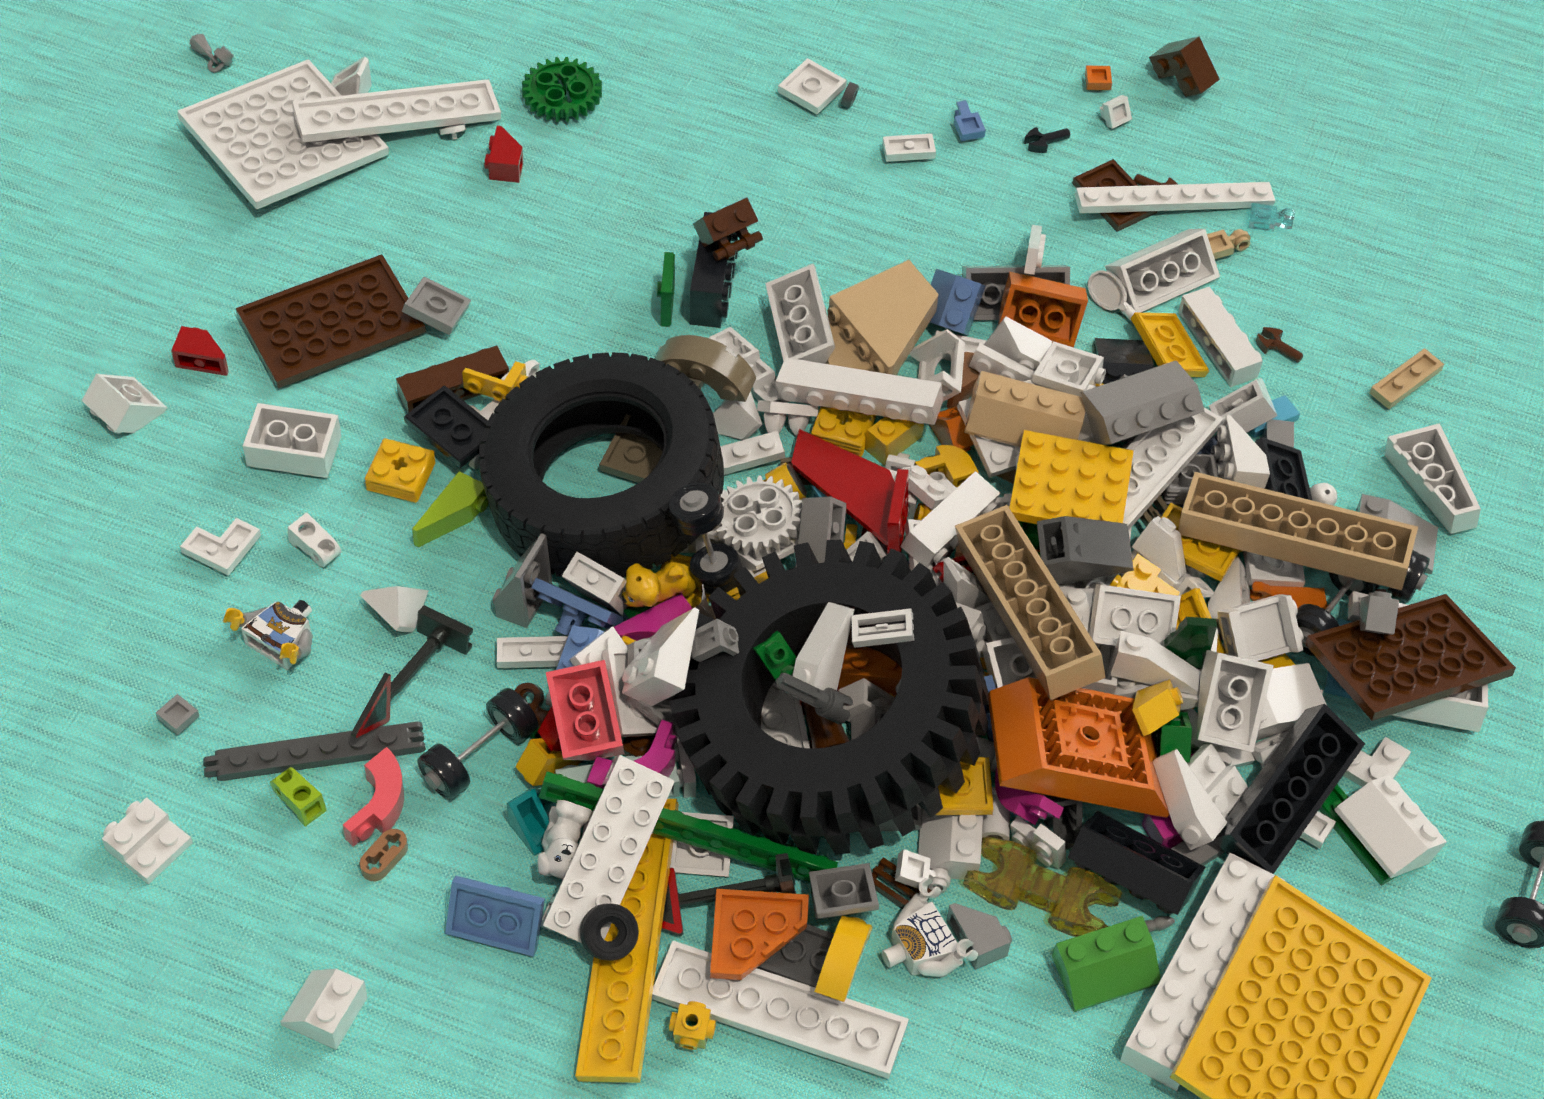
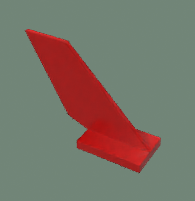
[791,429,909,554]

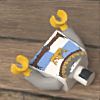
[223,600,313,670]

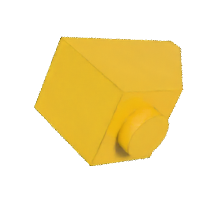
[1132,679,1183,736]
[515,738,584,786]

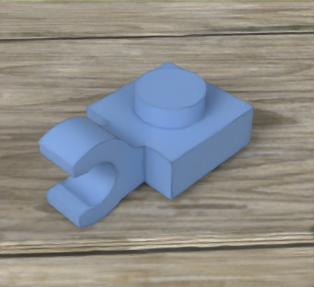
[954,100,986,141]

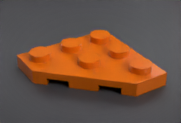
[710,889,809,980]

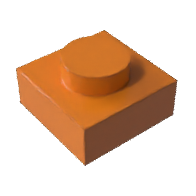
[1085,65,1112,90]

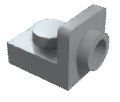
[692,619,739,662]

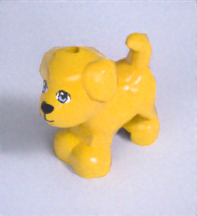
[621,561,696,608]

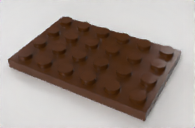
[236,254,426,389]
[1305,594,1516,721]

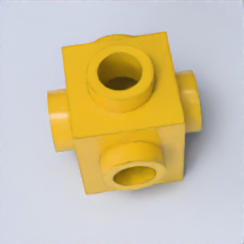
[669,1001,716,1050]

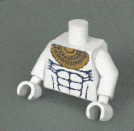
[882,878,978,977]

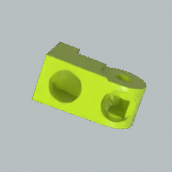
[270,767,327,827]

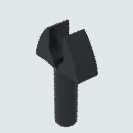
[1024,127,1070,153]

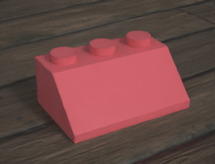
[546,660,625,760]

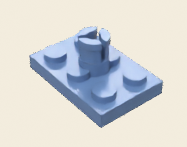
[531,578,624,636]
[445,876,545,957]

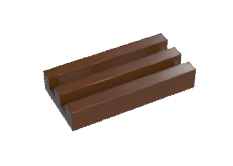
[872,857,932,909]

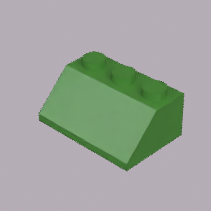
[1052,916,1161,1012]

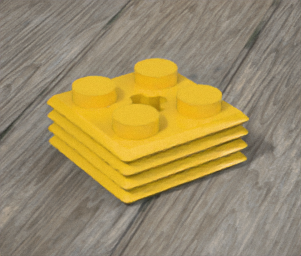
[811,406,876,457]
[365,438,436,502]

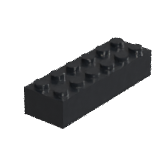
[1213,703,1365,874]

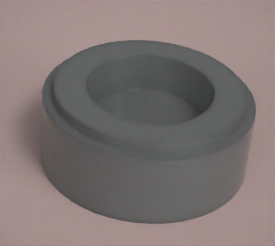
[841,82,859,108]

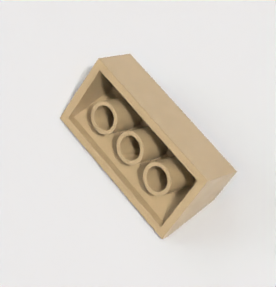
[964,371,1085,447]

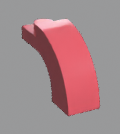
[343,747,404,847]

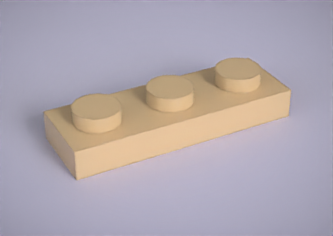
[1369,348,1444,409]

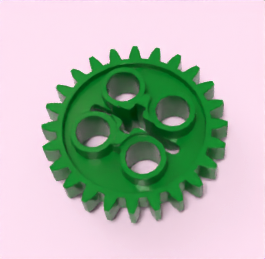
[522,57,602,122]

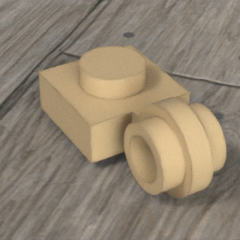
[1207,229,1251,259]

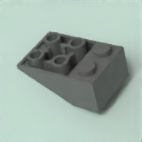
[1037,516,1134,585]

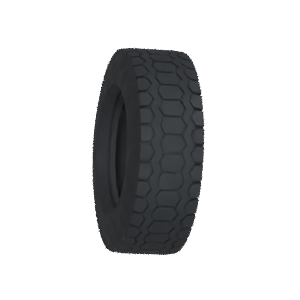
[479,352,724,577]

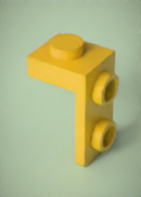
[462,361,528,402]

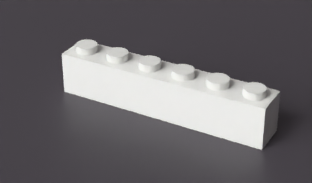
[776,357,943,425]

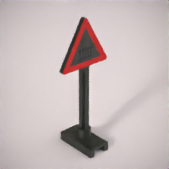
[351,605,473,738]
[662,853,796,936]

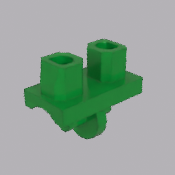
[753,631,796,681]

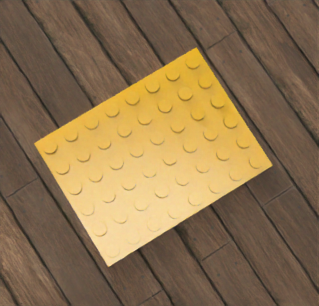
[1170,875,1432,1099]

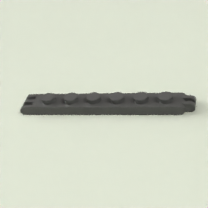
[203,721,426,781]

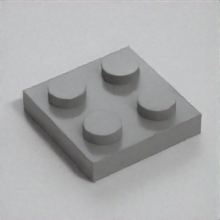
[402,277,471,335]

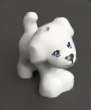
[537,800,593,879]

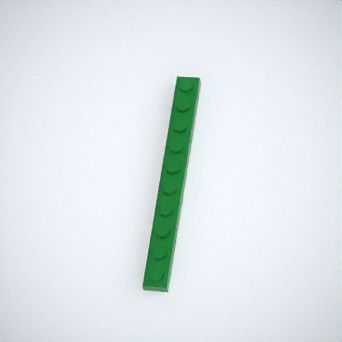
[538,772,838,882]

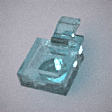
[1248,203,1295,231]

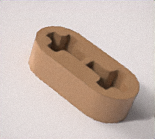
[360,829,408,881]

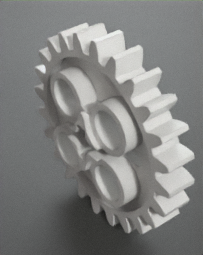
[715,475,802,556]

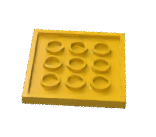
[1009,430,1134,524]

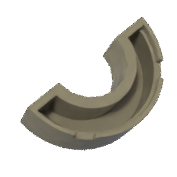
[654,335,756,402]

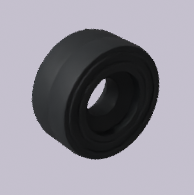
[580,903,639,961]

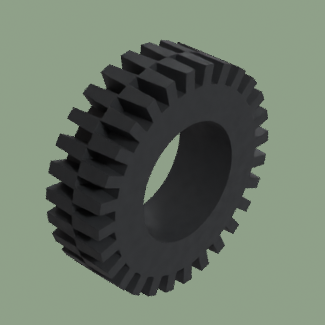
[670,539,989,855]

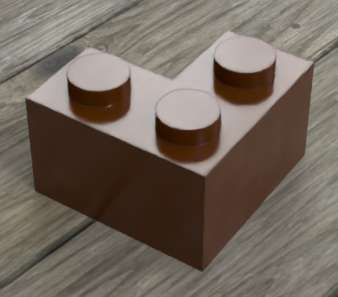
[1149,36,1220,97]

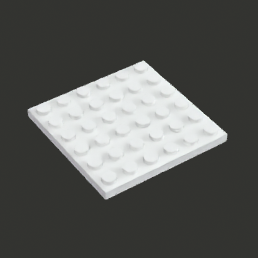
[177,59,389,210]

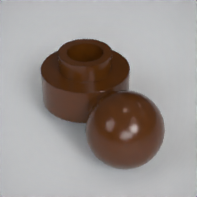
[514,683,549,727]

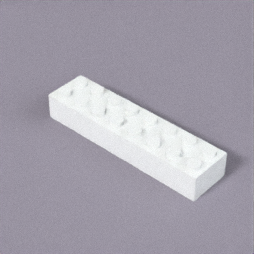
[1120,853,1285,1091]

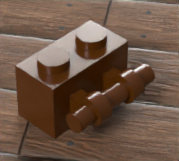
[693,197,763,261]

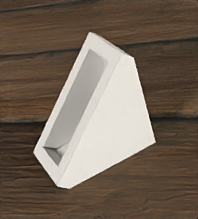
[331,57,372,96]
[713,391,762,440]
[360,586,429,633]

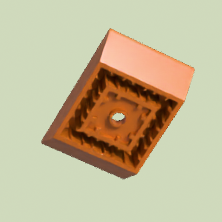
[988,677,1169,818]

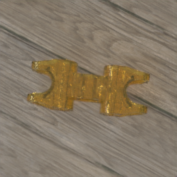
[963,837,1122,937]

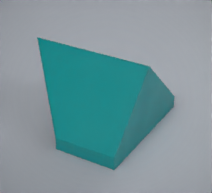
[507,788,556,855]

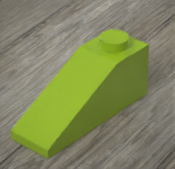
[412,471,489,547]

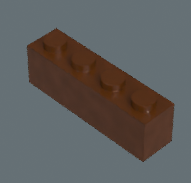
[396,345,509,414]

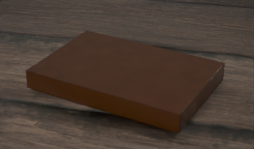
[1072,159,1158,232]

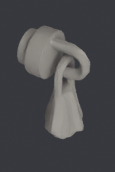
[189,34,234,73]

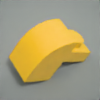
[915,445,979,487]

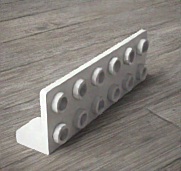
[541,755,674,943]

